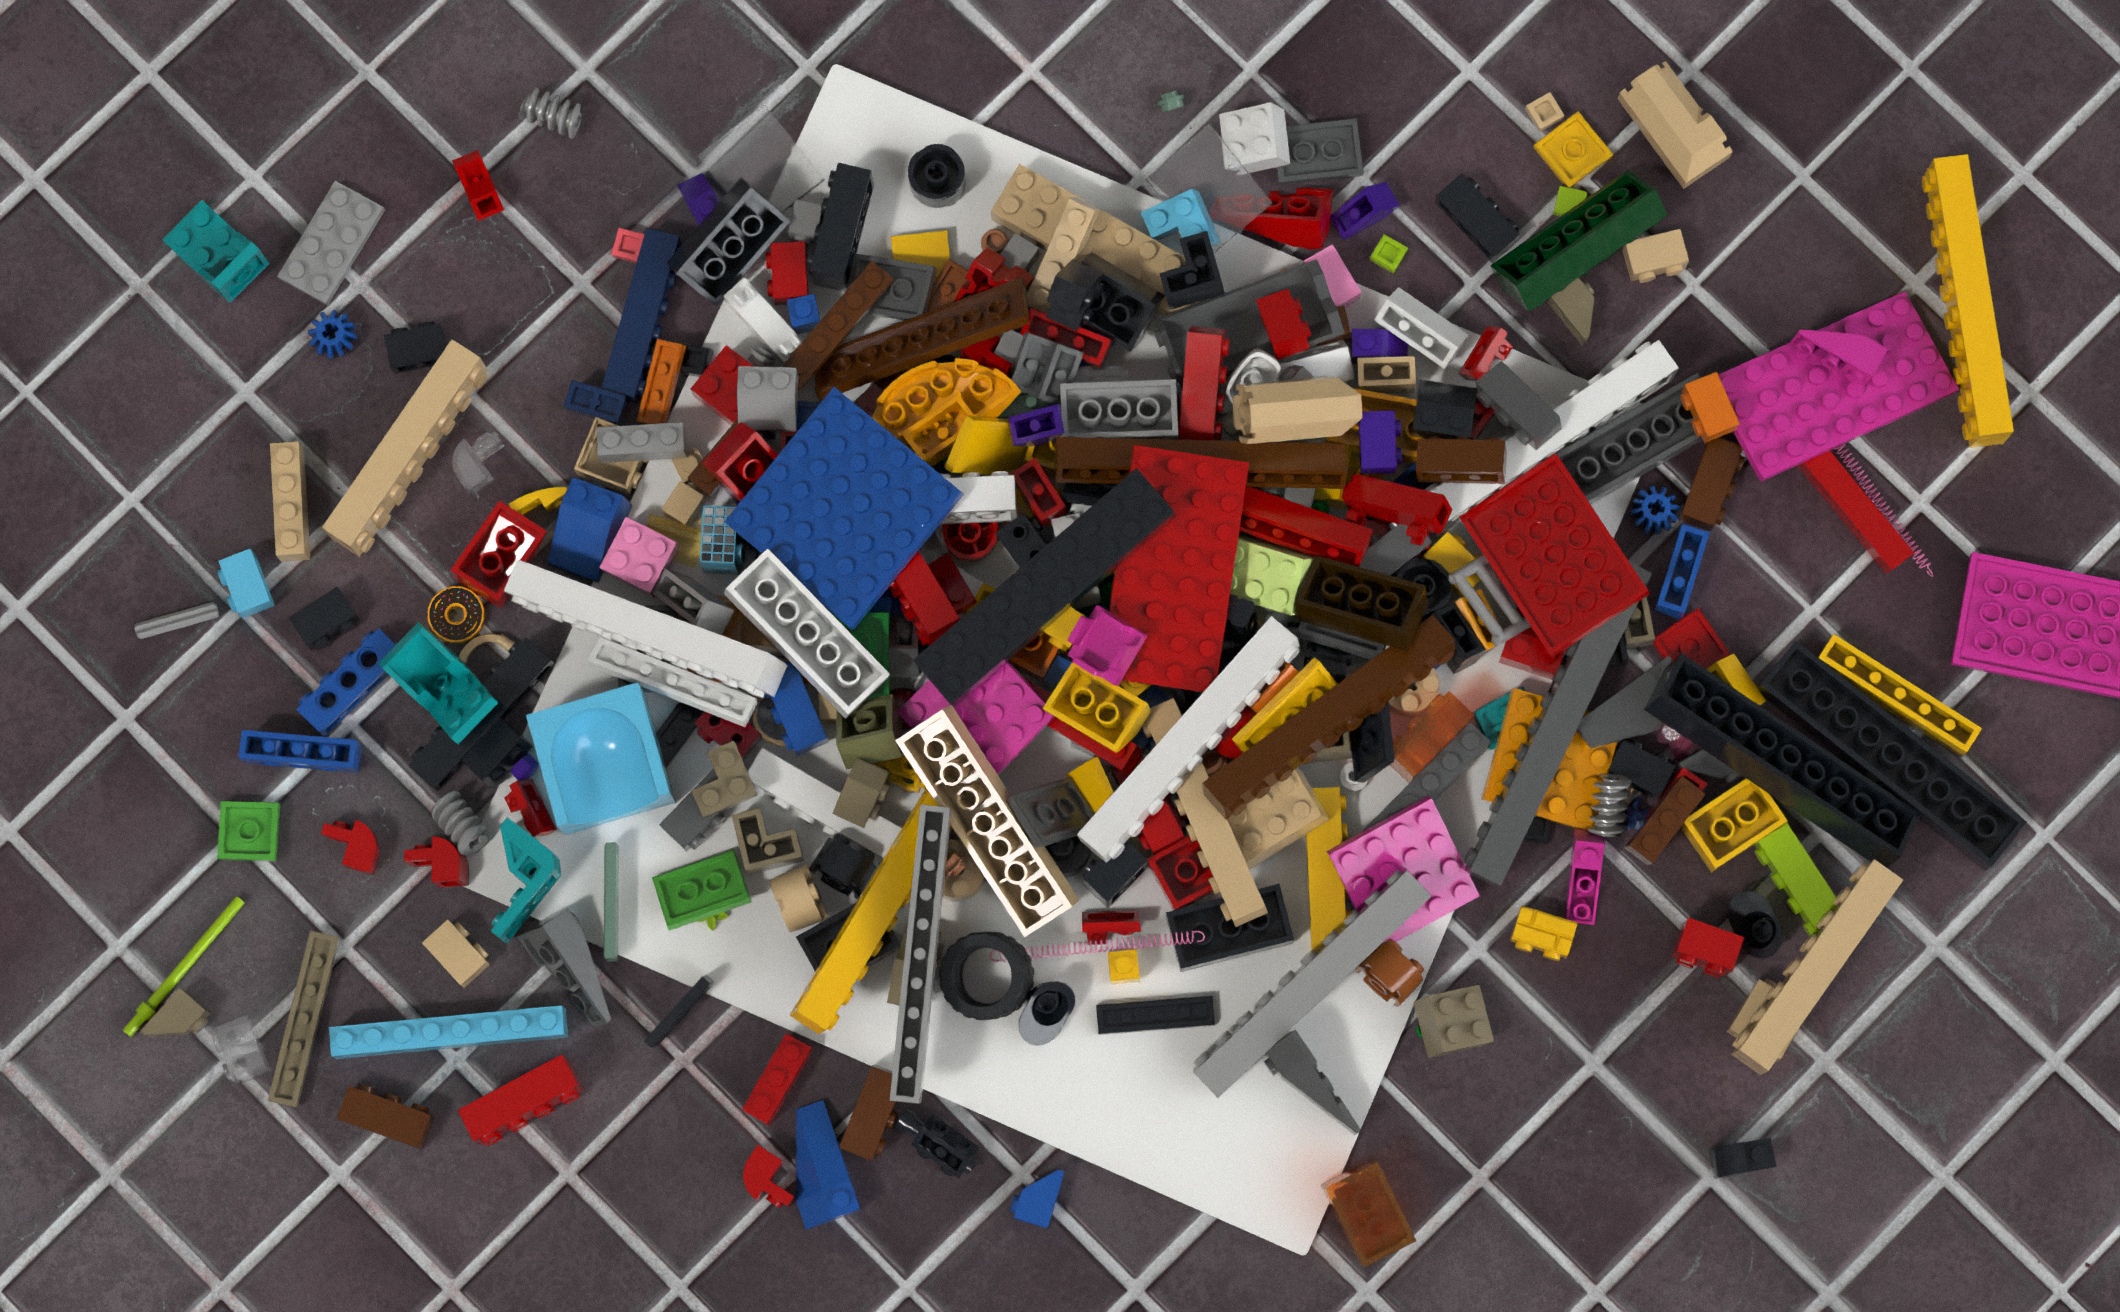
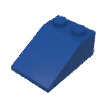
[547,477,633,583]

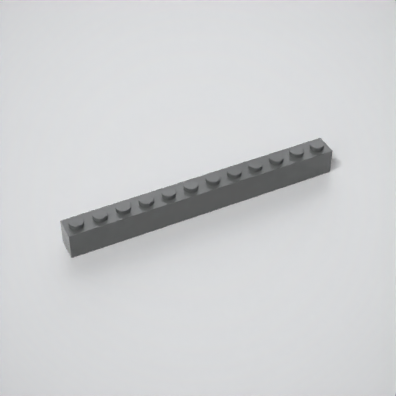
[1464,562,1652,886]

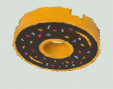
[428,586,485,643]

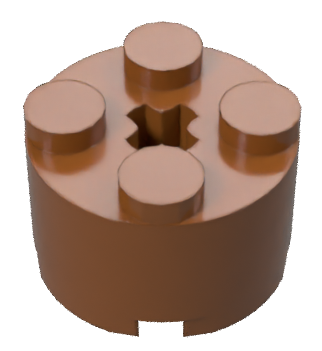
[1356,939,1424,1007]

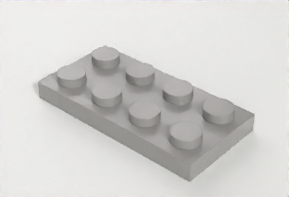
[277,181,385,306]

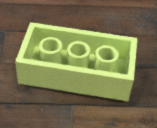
[1230,534,1315,616]

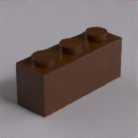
[1416,436,1507,484]
[1679,438,1745,531]
[1624,776,1705,865]
[839,1064,898,1161]
[336,1083,435,1150]

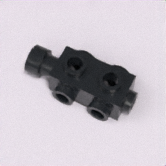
[895,1108,980,1178]

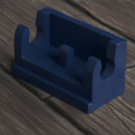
[563,380,628,426]

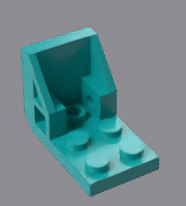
[162,200,270,303]
[378,622,498,744]
[491,817,561,944]

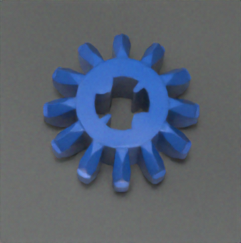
[308,310,357,359]
[1630,486,1680,535]

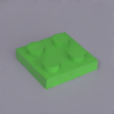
[217,801,280,862]

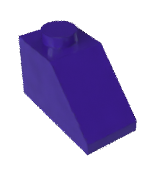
[677,173,719,226]
[1331,182,1400,240]
[1351,329,1408,364]
[1009,404,1065,447]

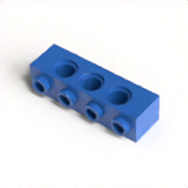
[296,628,395,737]
[239,730,362,773]

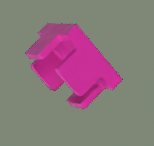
[1067,605,1148,686]

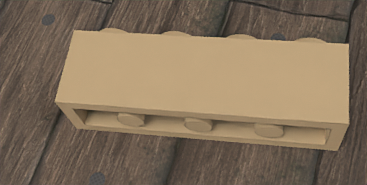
[1027,197,1101,314]
[270,441,310,562]

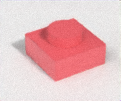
[611,228,644,263]

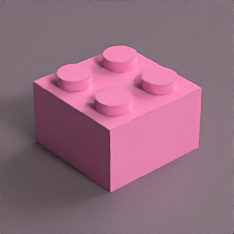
[599,517,680,598]

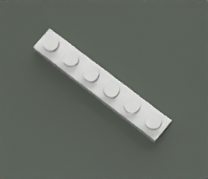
[588,637,758,727]

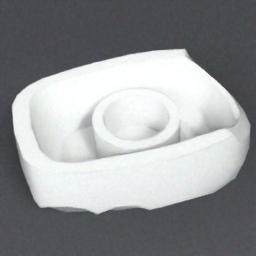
[1226,349,1280,404]

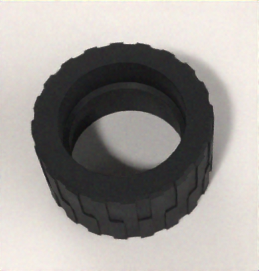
[939,932,1035,1020]

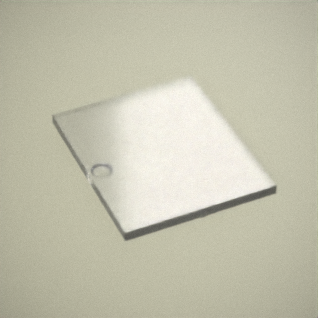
[698,104,825,212]
[1146,124,1272,253]

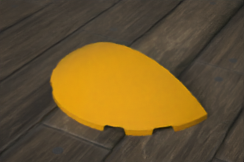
[872,358,1021,466]

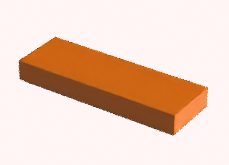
[636,339,686,424]

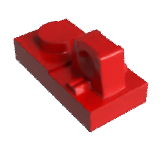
[1458,326,1513,381]
[504,778,557,837]
[1082,910,1141,945]

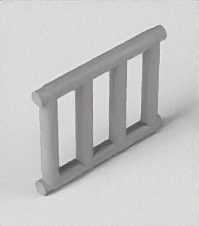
[1448,555,1531,646]

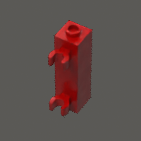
[1342,473,1452,546]

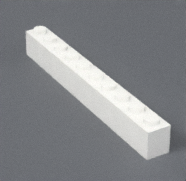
[1077,616,1300,863]

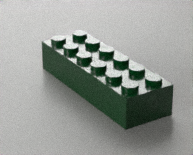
[1490,170,1667,312]

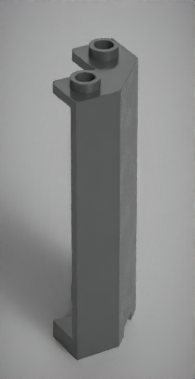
[1154,259,1345,391]

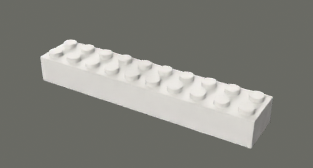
[1424,340,1679,537]
[504,559,787,698]

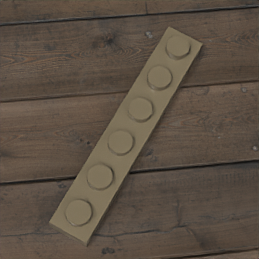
[268,931,340,1108]

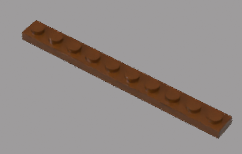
[687,261,894,497]

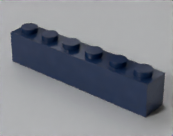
[601,228,682,403]

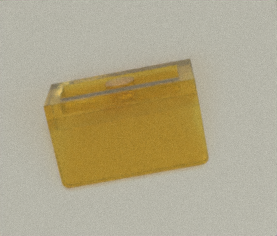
[646,514,701,568]

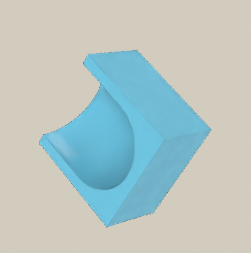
[526,682,676,835]

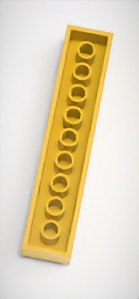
[1922,154,2014,448]

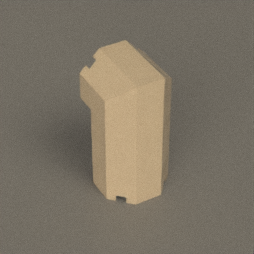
[1618,61,1732,189]
[1233,375,1362,444]

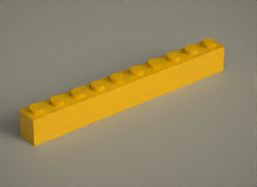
[790,788,953,1034]

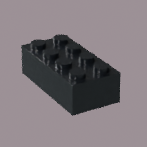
[807,162,874,292]
[667,177,791,306]
[1166,884,1294,972]

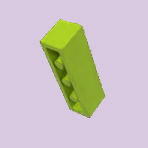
[1754,823,1836,936]

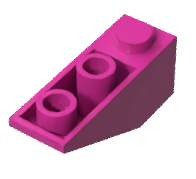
[1790,329,1888,386]
[1565,829,1605,925]

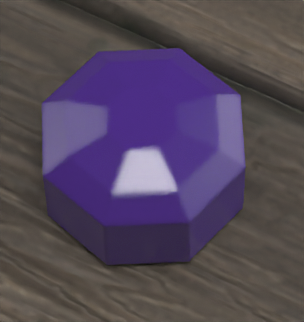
[511,754,539,781]

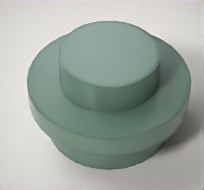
[1157,91,1185,112]

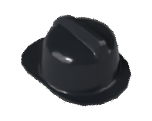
[1727,891,1783,959]
[1019,981,1075,1046]

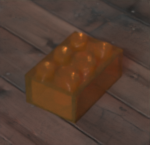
[1390,691,1474,783]
[1321,1159,1416,1267]

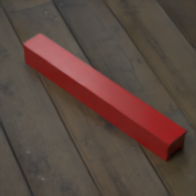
[1797,451,1914,574]

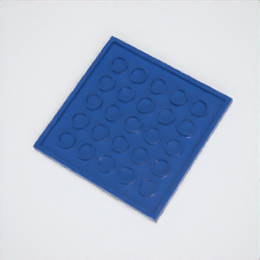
[724,387,964,630]

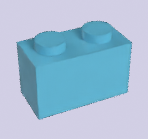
[217,548,275,618]

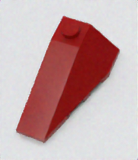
[1209,187,1333,250]

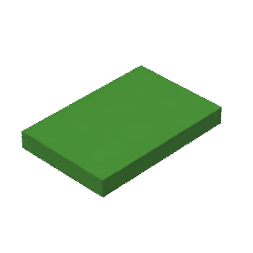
[652,849,752,931]

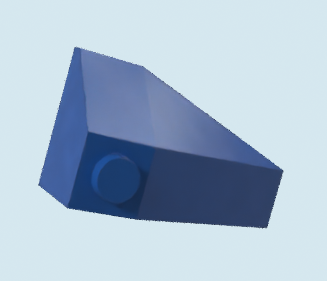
[796,1100,862,1230]

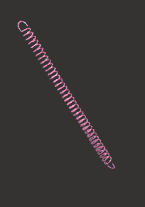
[1834,444,1933,577]
[990,931,1205,962]

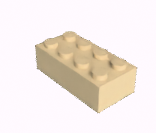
[1227,768,1330,870]

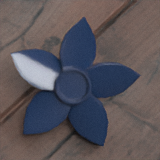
[1623,797,1649,830]

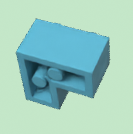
[1141,189,1221,247]

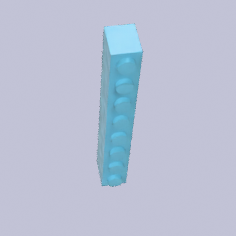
[329,1005,568,1059]

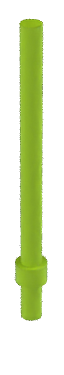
[123,896,245,1037]

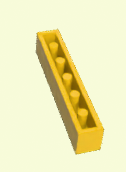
[1818,634,1982,757]
[1306,787,1351,953]

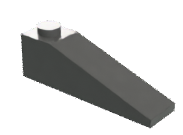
[1576,656,1672,749]
[517,908,611,1027]
[1264,1030,1361,1135]

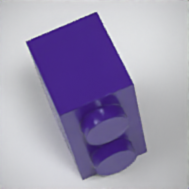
[1358,411,1402,474]

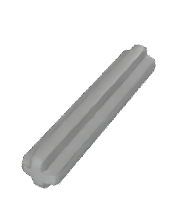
[134,602,219,639]

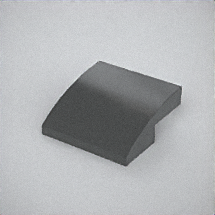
[1009,332,1083,406]

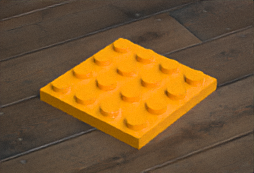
[1481,688,1617,830]

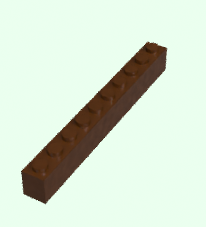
[1054,436,1348,489]
[1202,615,1455,820]

